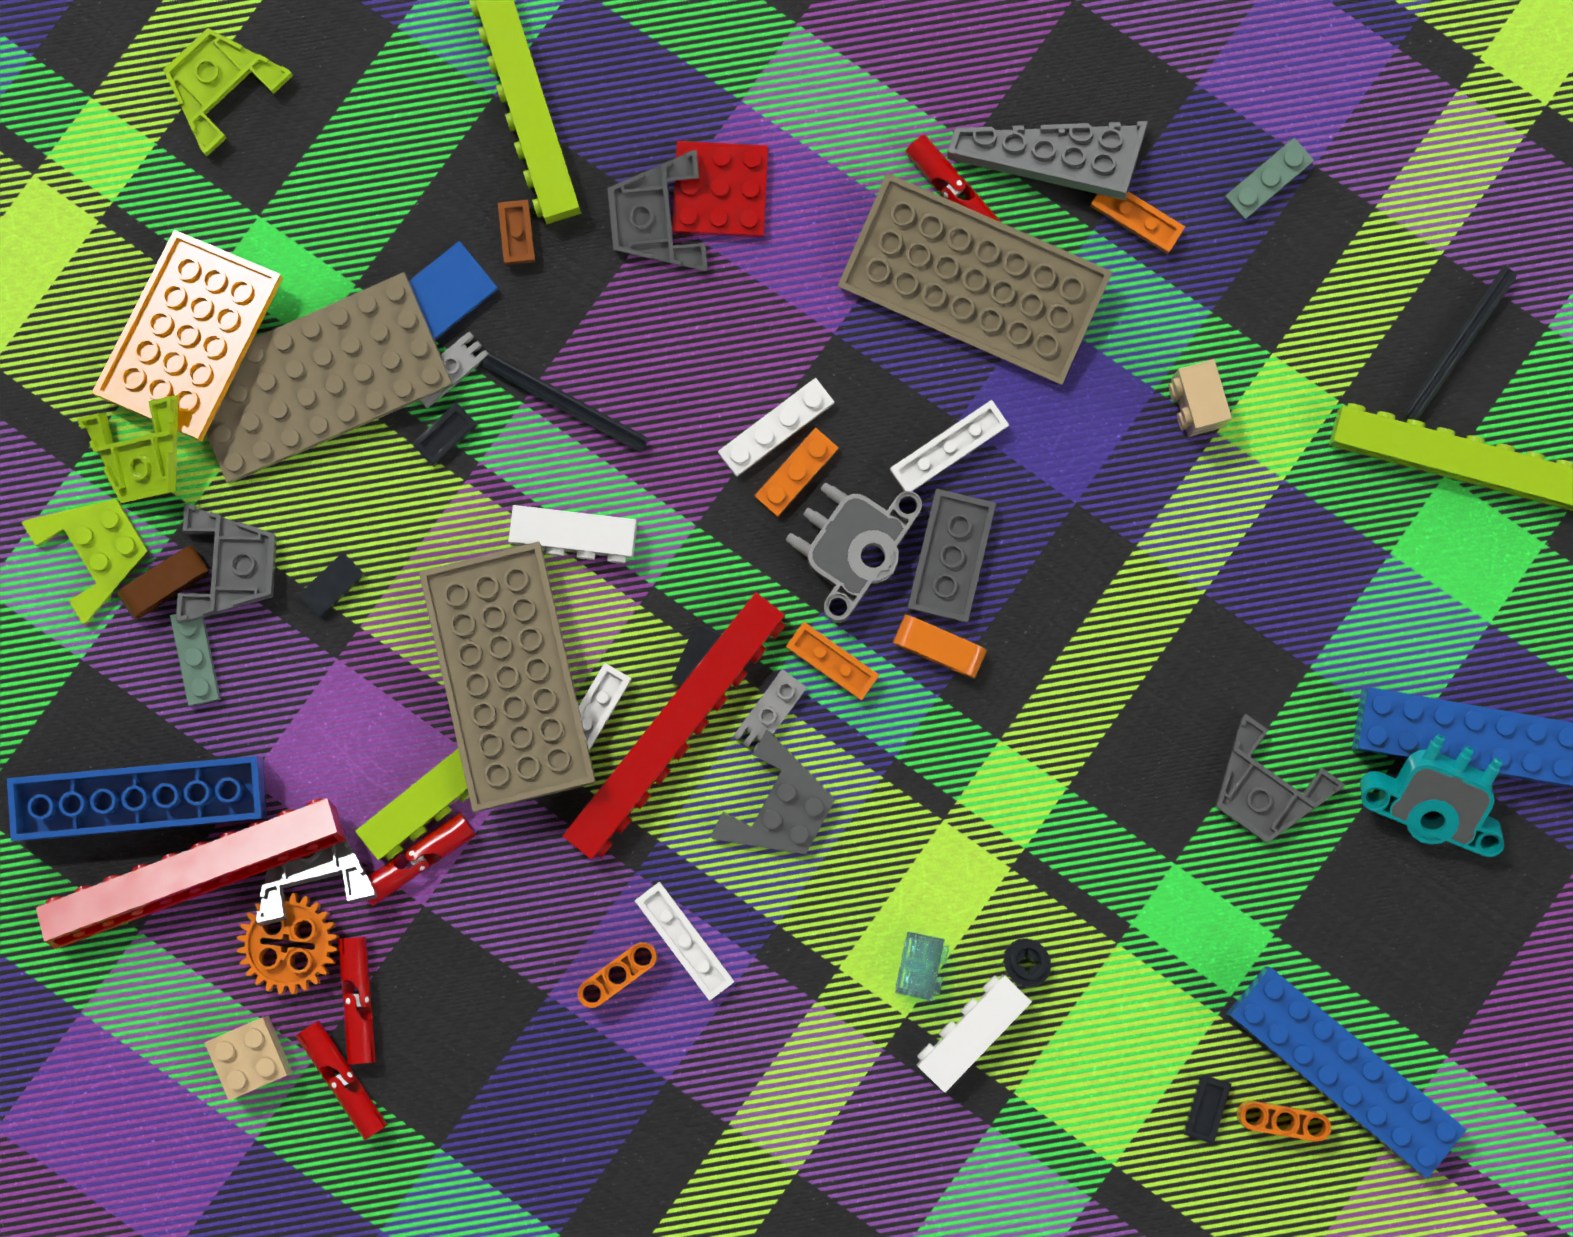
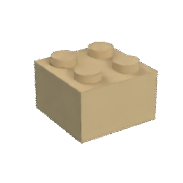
[1168,359,1232,437]
[204,1016,293,1101]

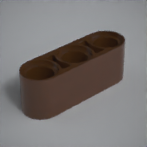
[117,545,209,620]

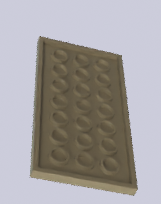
[838,173,1113,385]
[206,272,454,484]
[419,542,596,813]

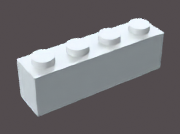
[508,505,637,564]
[917,975,1032,1092]

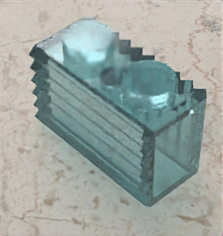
[895,931,949,1001]

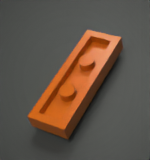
[1090,191,1185,255]
[754,428,839,517]
[786,622,879,701]

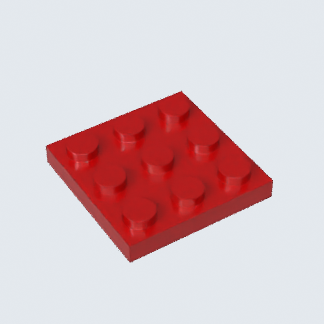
[672,141,768,238]

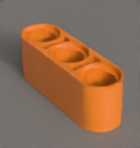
[893,615,987,679]
[578,942,658,1008]
[1236,1100,1331,1142]

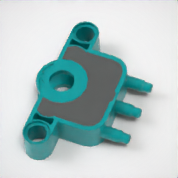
[1360,734,1504,857]

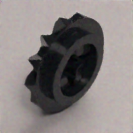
[1002,938,1051,989]

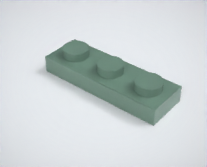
[1224,138,1314,221]
[170,614,221,706]

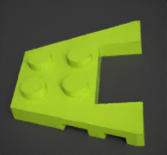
[163,28,293,156]
[77,395,178,503]
[21,499,149,625]

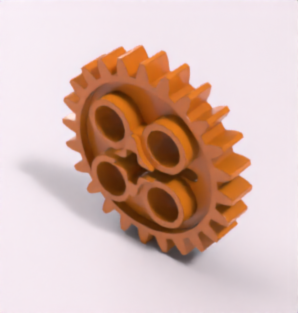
[237,893,339,995]

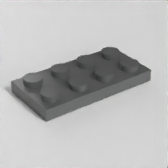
[907,489,996,623]

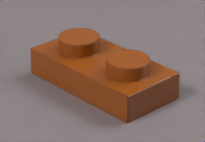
[498,200,535,265]

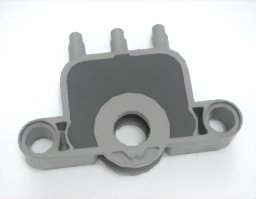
[786,483,922,623]

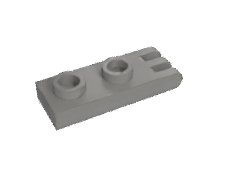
[420,332,489,409]
[733,669,807,752]

